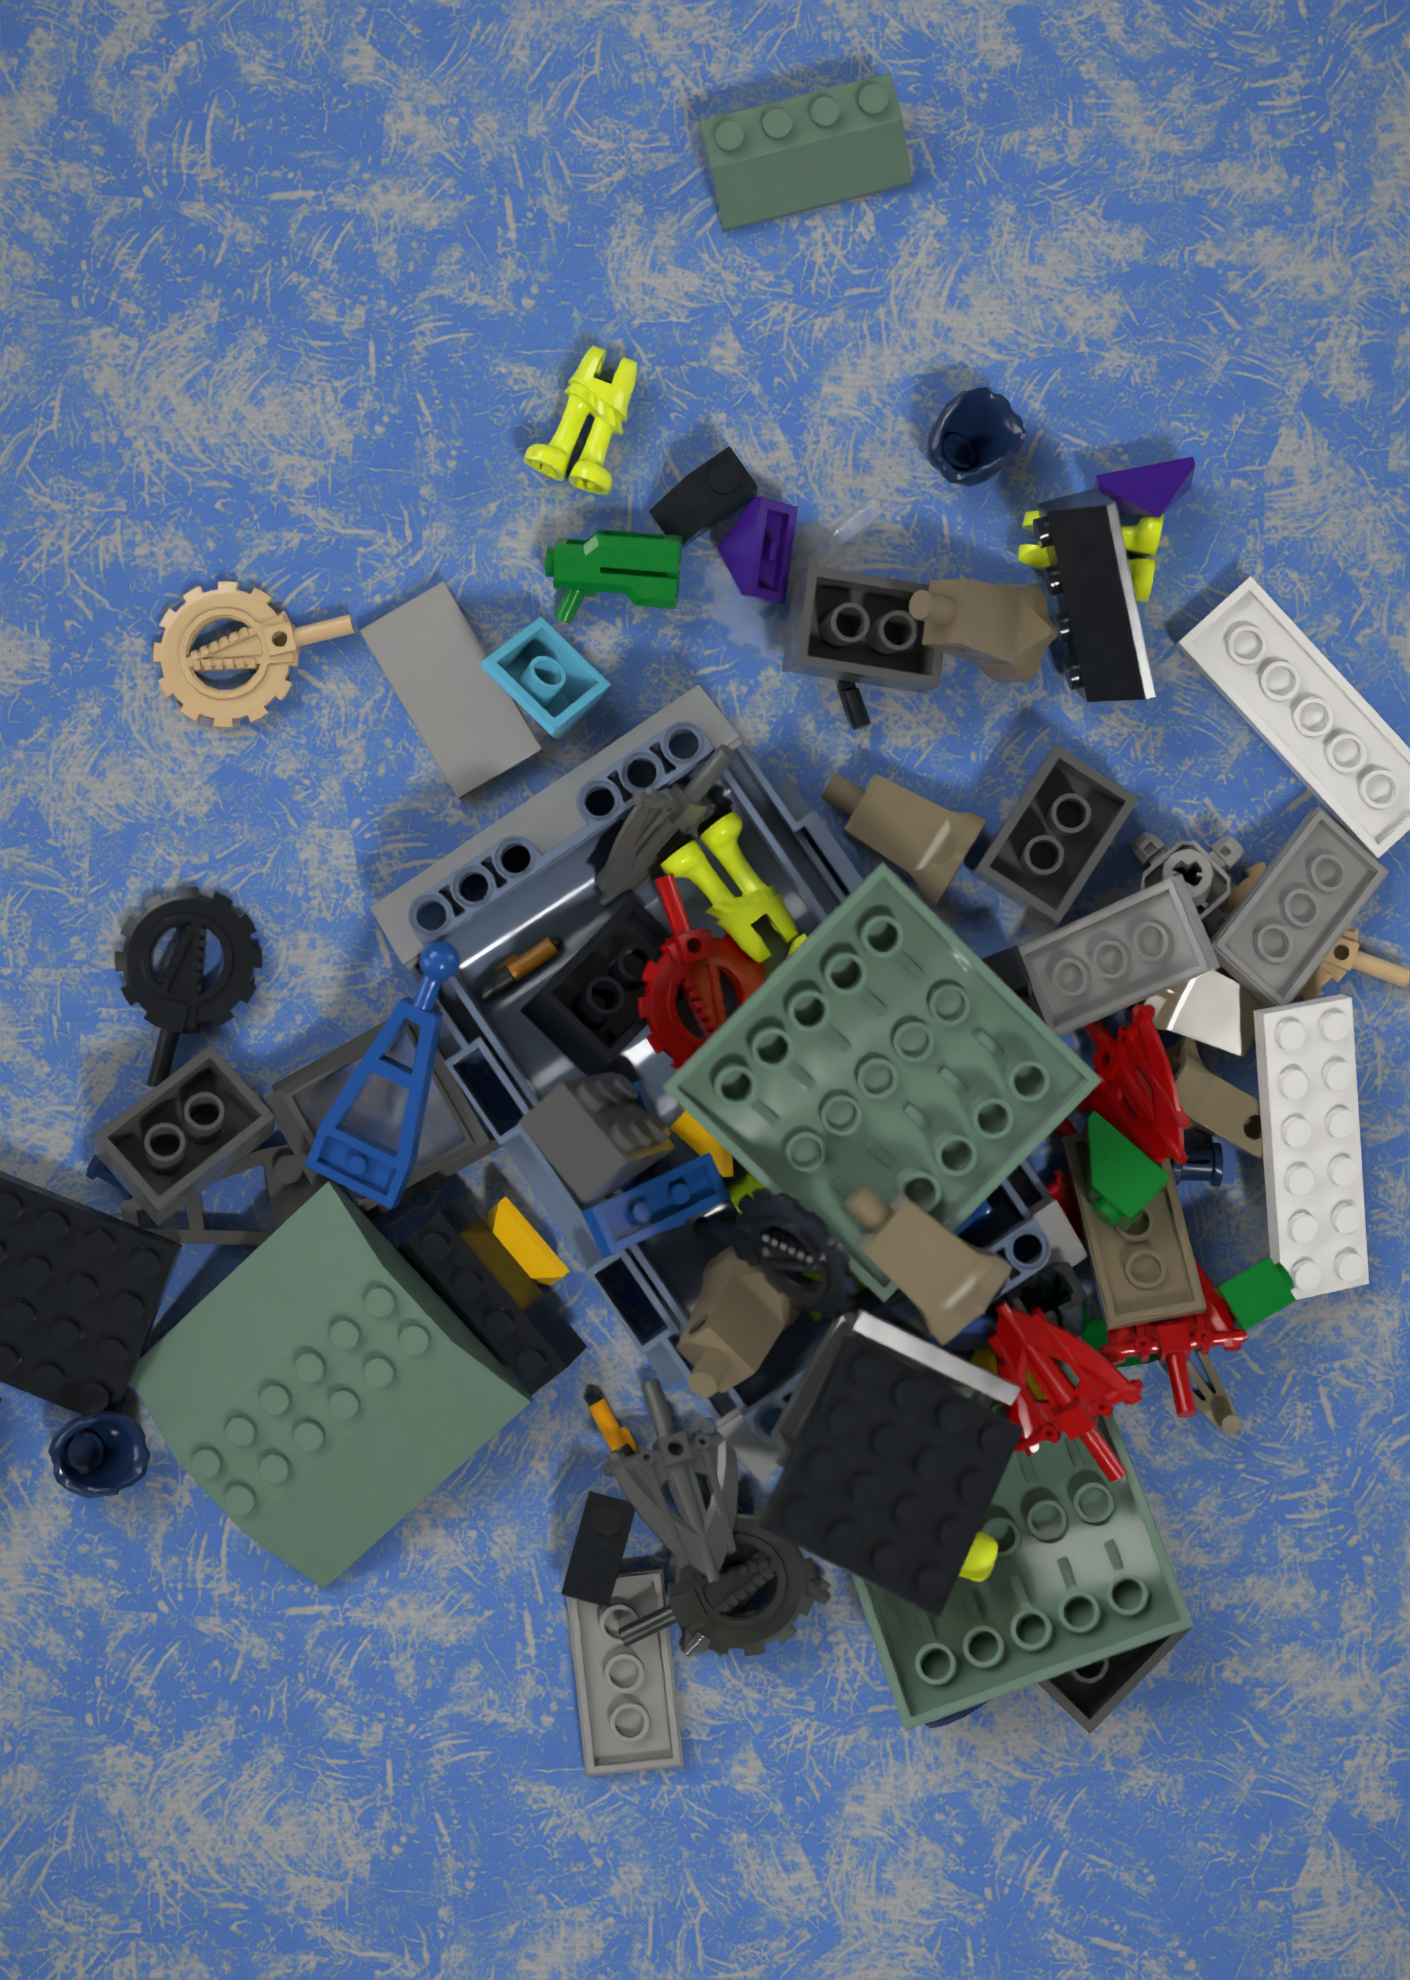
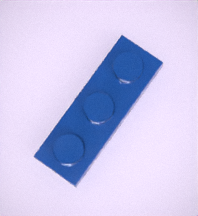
[582,1152,731,1259]

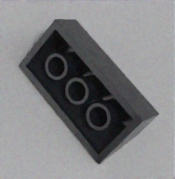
[1033,489,1156,702]
[396,1195,588,1396]

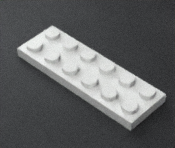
[1176,576,1410,859]
[1253,994,1369,1300]

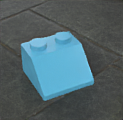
[479,616,611,740]

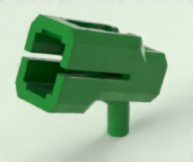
[545,529,683,624]

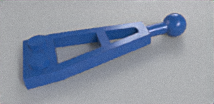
[305,941,460,1209]

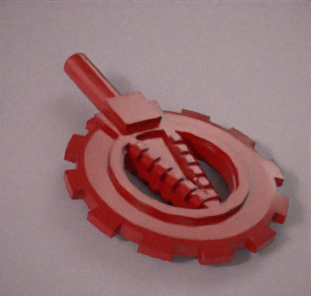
[638,874,767,1070]

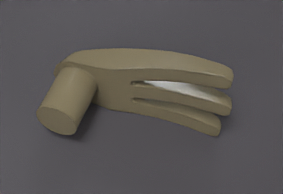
[1167,1351,1241,1434]

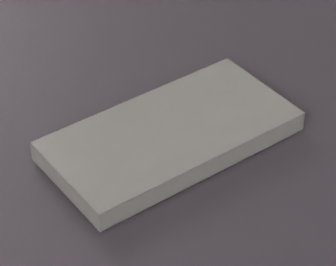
[359,581,543,800]
[1210,806,1389,1008]
[1018,874,1221,1037]
[567,1567,684,1777]

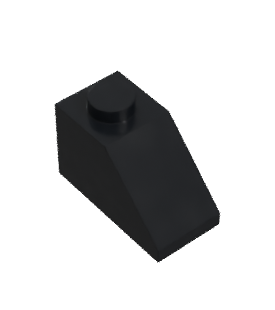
[649,446,758,548]
[561,1491,635,1608]

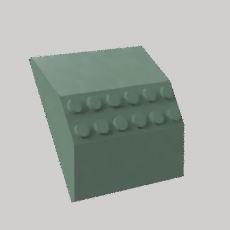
[662,862,1102,1302]
[131,1179,534,1589]
[851,1339,1194,1731]

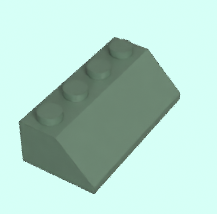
[700,72,912,232]

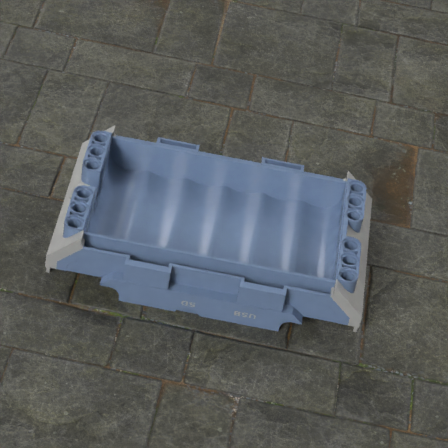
[370,685,1088,1481]

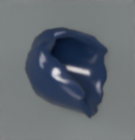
[926,387,1027,487]
[48,1411,150,1499]

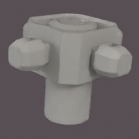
[1131,832,1244,939]

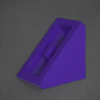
[1094,457,1195,518]
[717,497,798,604]

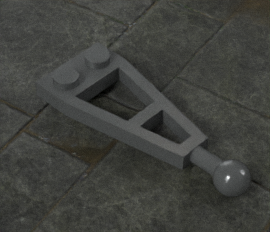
[110,1144,315,1245]

